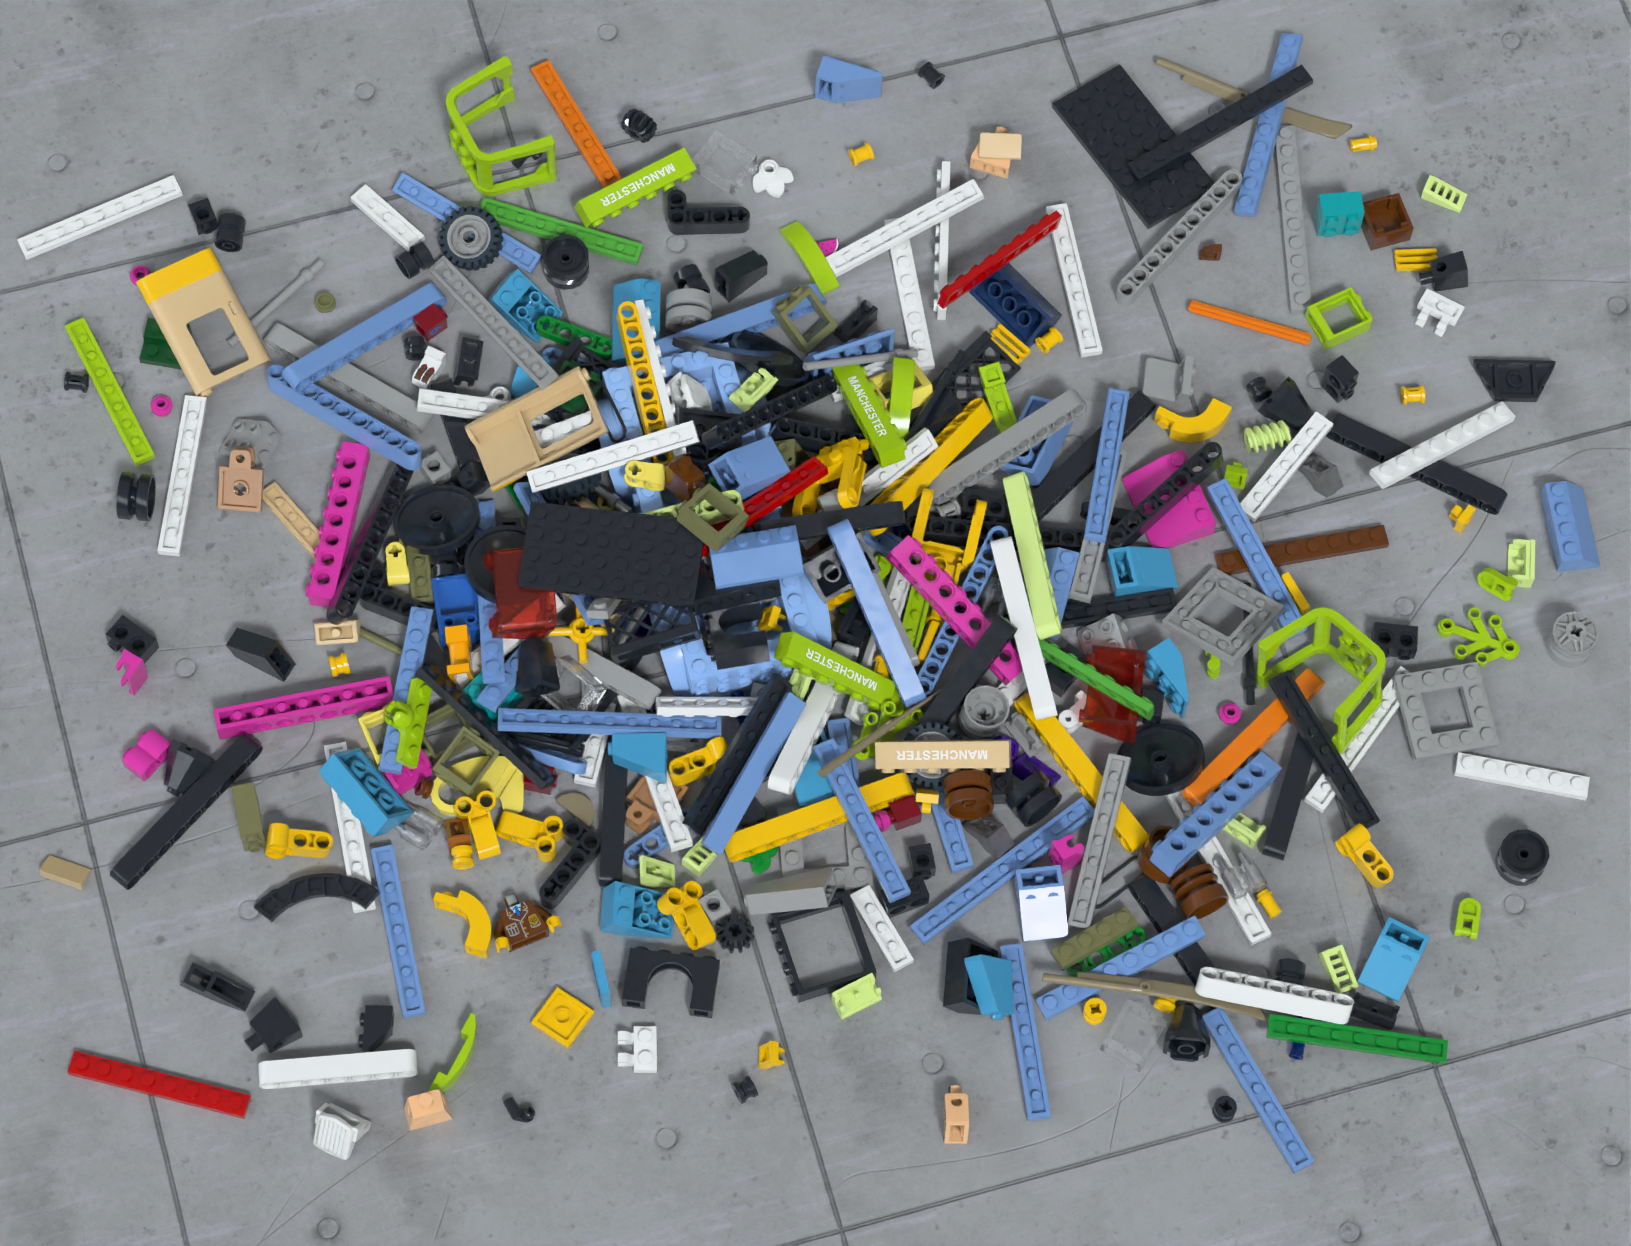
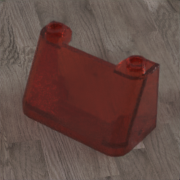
[484,547,557,640]
[1079,645,1145,744]

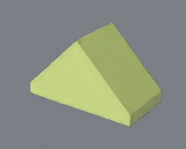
[639,855,675,888]

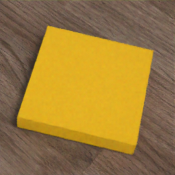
[531,987,595,1049]

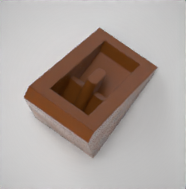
[444,818,471,854]

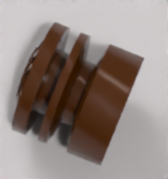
[1170,863,1229,920]

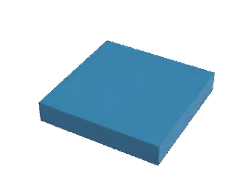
[591,950,611,1008]

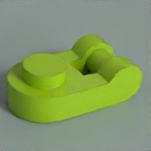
[1477,568,1518,601]
[1205,651,1220,680]
[1454,898,1481,940]

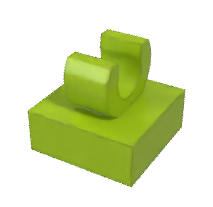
[1224,461,1248,490]
[875,553,894,582]

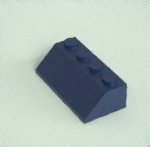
[969,263,1062,348]

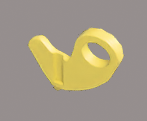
[430,756,524,816]

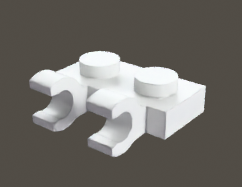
[1415,288,1465,337]
[617,1026,657,1073]

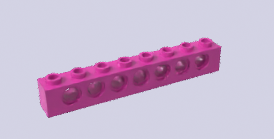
[306,442,370,607]
[886,535,1023,686]
[213,676,393,740]

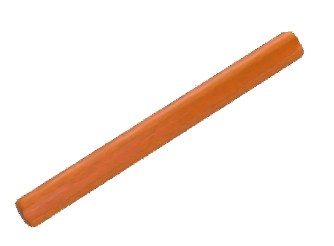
[1188,300,1311,346]

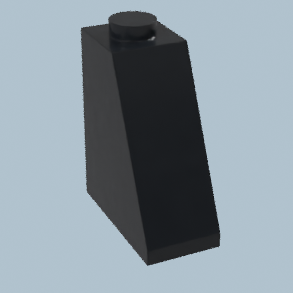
[715,250,768,303]
[226,628,296,682]
[515,636,560,698]

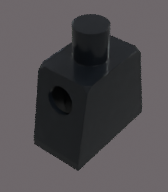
[1418,251,1468,292]
[244,997,303,1053]

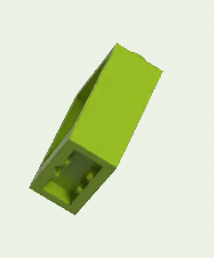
[1305,287,1373,350]

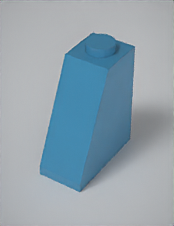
[608,733,668,783]
[964,954,1014,1020]

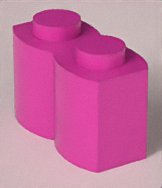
[122,729,171,782]

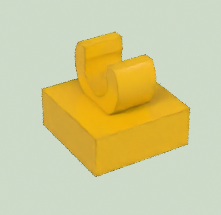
[1449,505,1476,533]
[757,605,786,632]
[916,789,939,813]
[759,1041,785,1070]

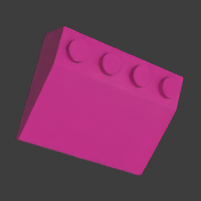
[1122,449,1216,549]

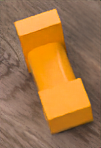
[445,624,475,683]

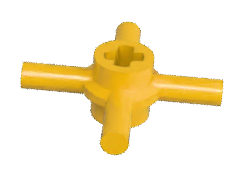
[548,604,615,664]

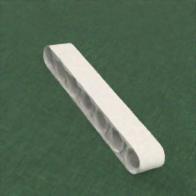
[1195,967,1354,1024]
[258,1049,418,1089]

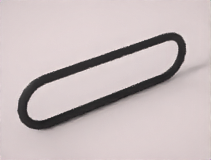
[592,383,627,443]
[1095,855,1144,909]

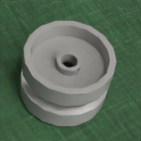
[665,288,712,334]

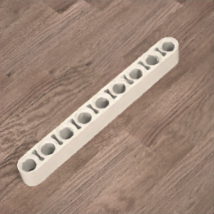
[990,536,1058,721]
[768,641,859,795]

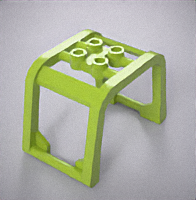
[446,56,557,196]
[1256,607,1386,754]

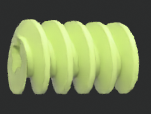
[1244,420,1292,454]

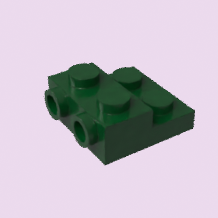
[139,318,192,370]
[557,360,603,416]

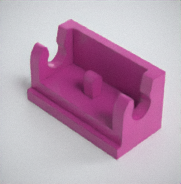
[116,649,148,696]
[383,748,433,796]
[1048,835,1084,874]

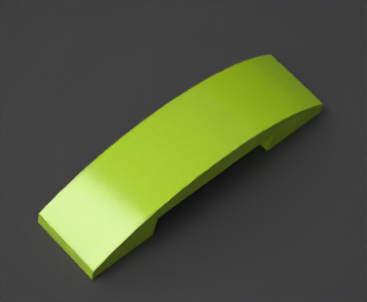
[779,220,839,295]
[889,357,915,439]
[978,362,1017,434]
[428,1013,477,1094]

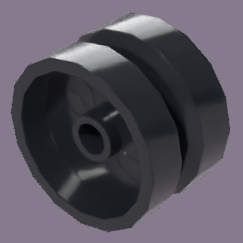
[542,235,589,290]
[116,472,156,522]
[1005,771,1062,827]
[1495,829,1550,886]

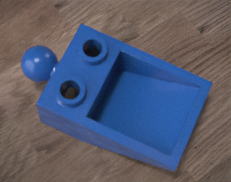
[431,574,481,652]

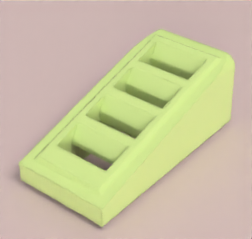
[1421,175,1467,213]
[682,835,718,877]
[1318,945,1359,993]

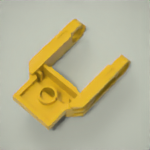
[792,437,867,516]
[912,488,987,590]

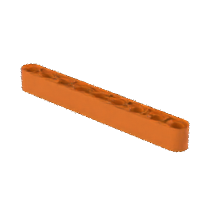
[1181,668,1325,807]

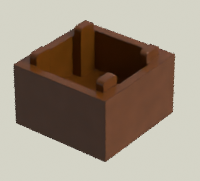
[1361,193,1414,250]

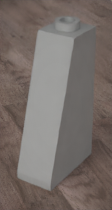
[744,867,837,915]

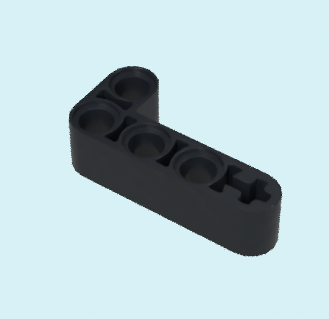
[667,190,750,235]
[359,565,438,633]
[540,819,601,909]

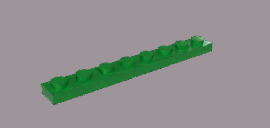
[1266,1014,1448,1064]

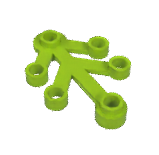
[1437,607,1520,667]
[851,701,923,760]

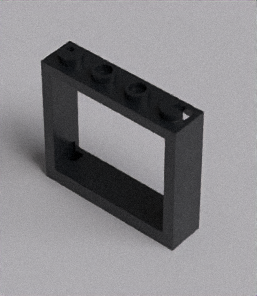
[768,891,877,1003]

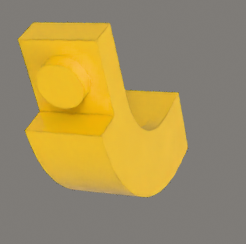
[1154,398,1232,443]
[433,890,492,959]

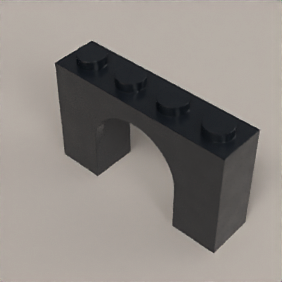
[693,559,782,616]
[703,601,770,670]
[622,946,720,1018]

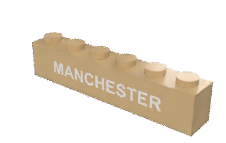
[875,740,1011,773]

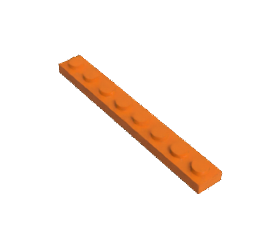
[530,60,623,189]

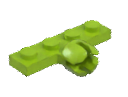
[383,678,432,769]

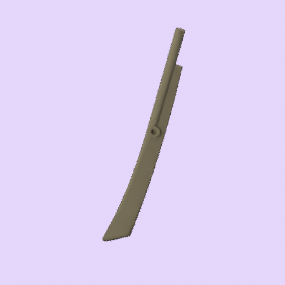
[1156,57,1352,139]
[818,685,945,778]
[1042,972,1266,1021]

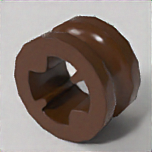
[415,777,434,799]

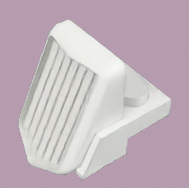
[667,372,713,423]
[313,1103,372,1160]

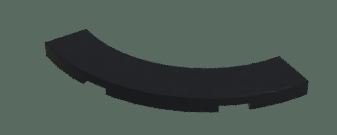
[672,336,793,365]
[254,873,380,922]

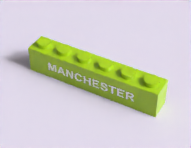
[574,147,697,228]
[832,364,907,468]
[773,632,895,710]

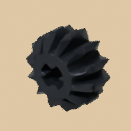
[621,109,657,143]
[716,915,754,954]

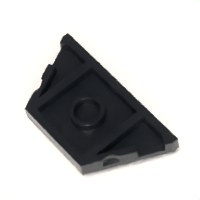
[1473,359,1556,402]

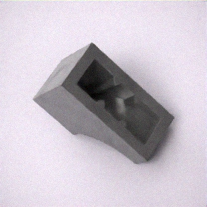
[1298,453,1344,497]
[963,816,1014,858]

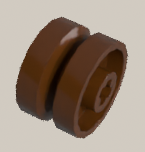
[943,770,994,821]
[1137,826,1193,884]

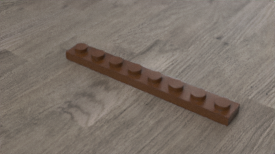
[1215,525,1389,575]

